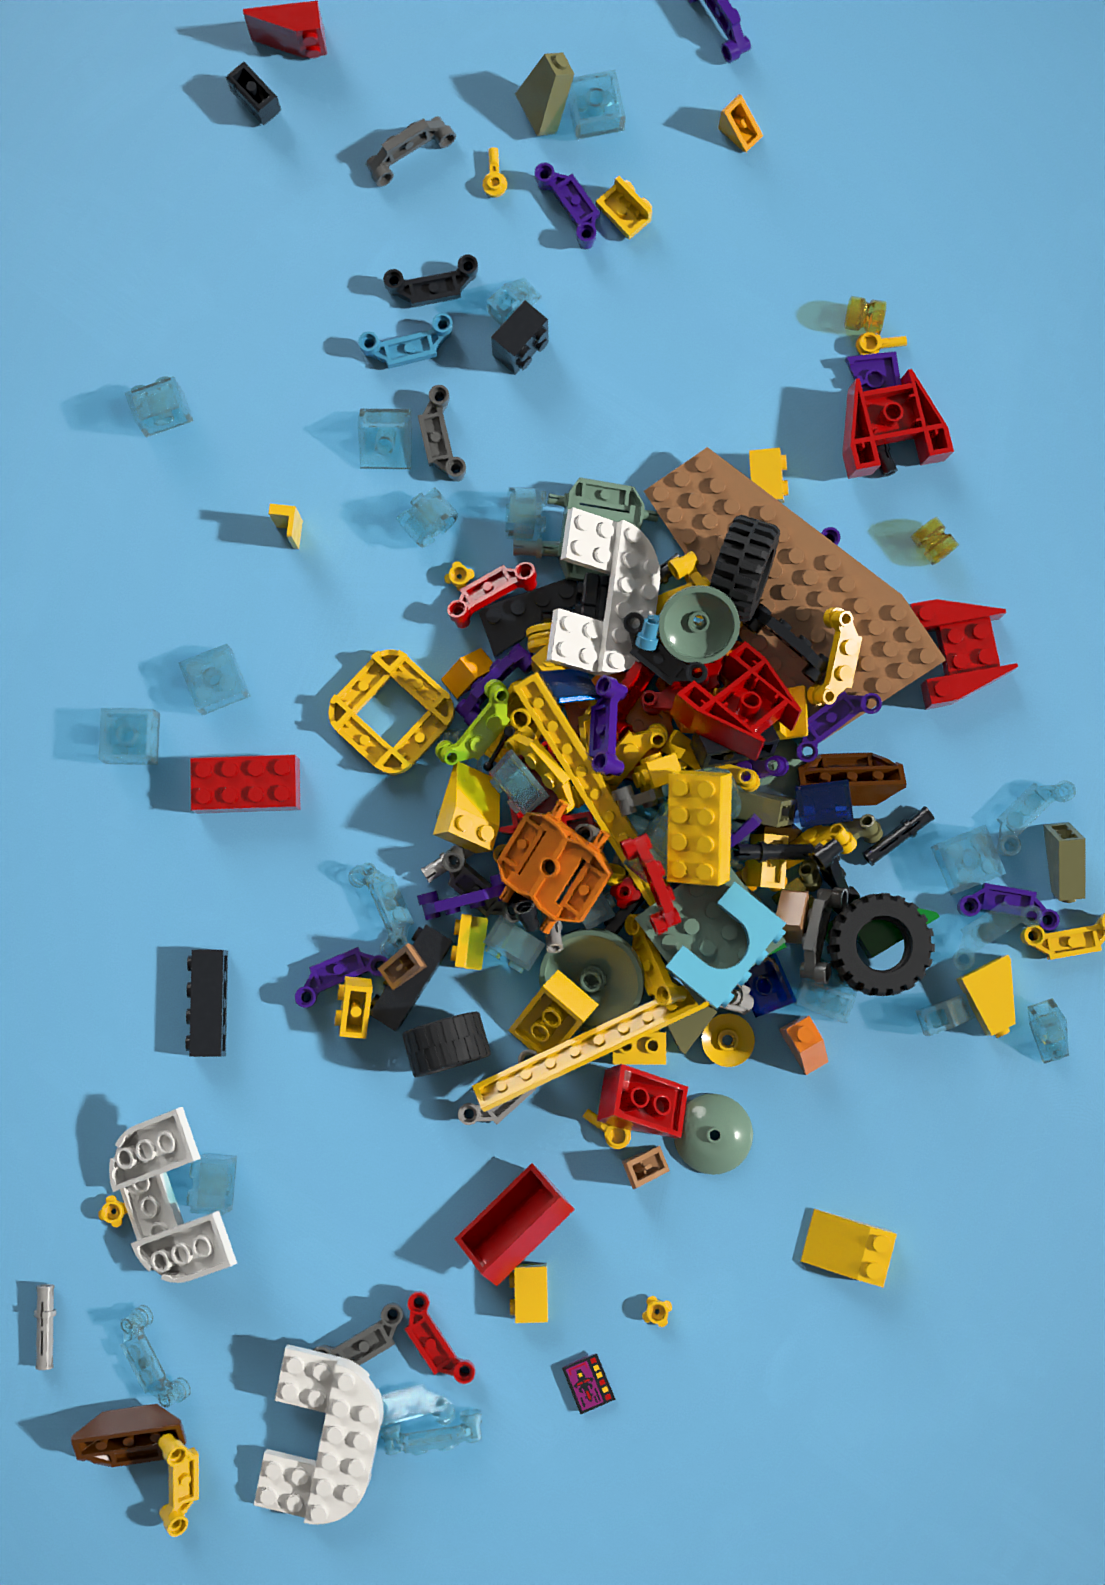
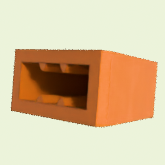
[778,1016,829,1075]

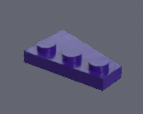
[845,351,901,391]

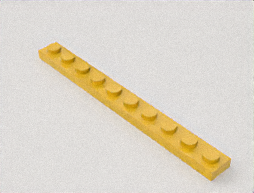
[513,672,673,906]
[472,986,710,1112]

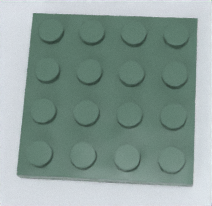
[635,867,786,1005]

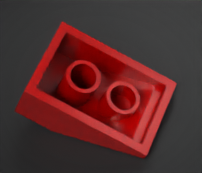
[243,0,327,58]
[597,1064,688,1139]

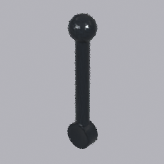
[483,726,515,771]

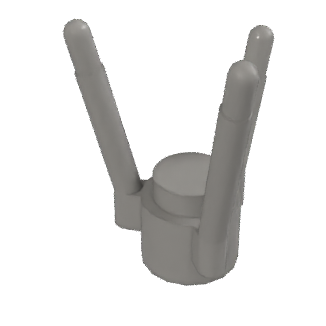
[719,984,754,1015]

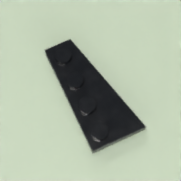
[478,579,580,658]

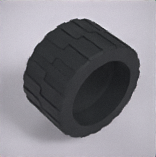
[402,1011,491,1077]

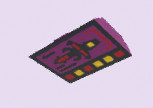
[562,1353,616,1415]

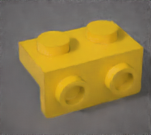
[596,176,652,240]
[662,730,701,771]
[451,914,488,970]

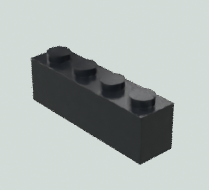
[369,924,454,1031]
[185,950,228,1057]

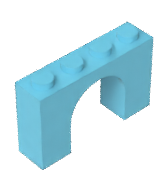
[665,882,786,1009]

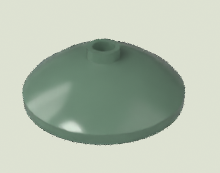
[659,586,740,664]
[674,1094,753,1175]

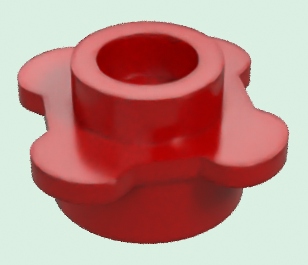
[610,878,641,909]

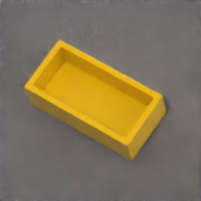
[667,770,732,886]

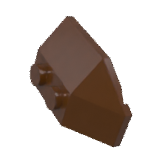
[798,753,907,807]
[71,1404,187,1467]

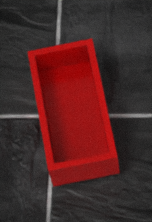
[190,755,300,814]
[454,1163,575,1286]

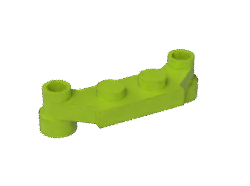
[435,679,511,765]

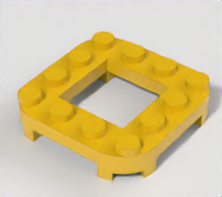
[328,649,455,776]

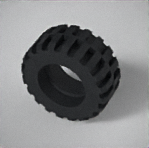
[709,515,780,622]
[827,893,935,996]

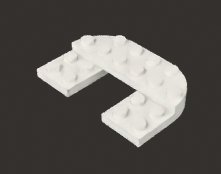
[546,508,660,675]
[109,1107,237,1283]
[254,1345,383,1524]

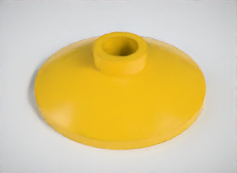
[702,1014,755,1067]

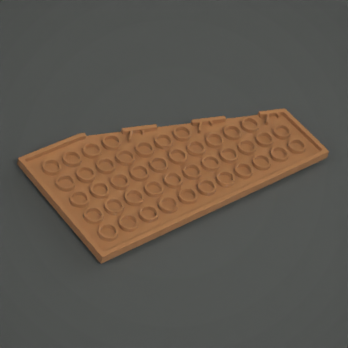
[644,447,946,742]

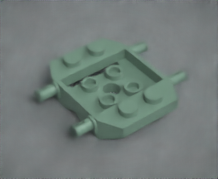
[541,477,659,582]

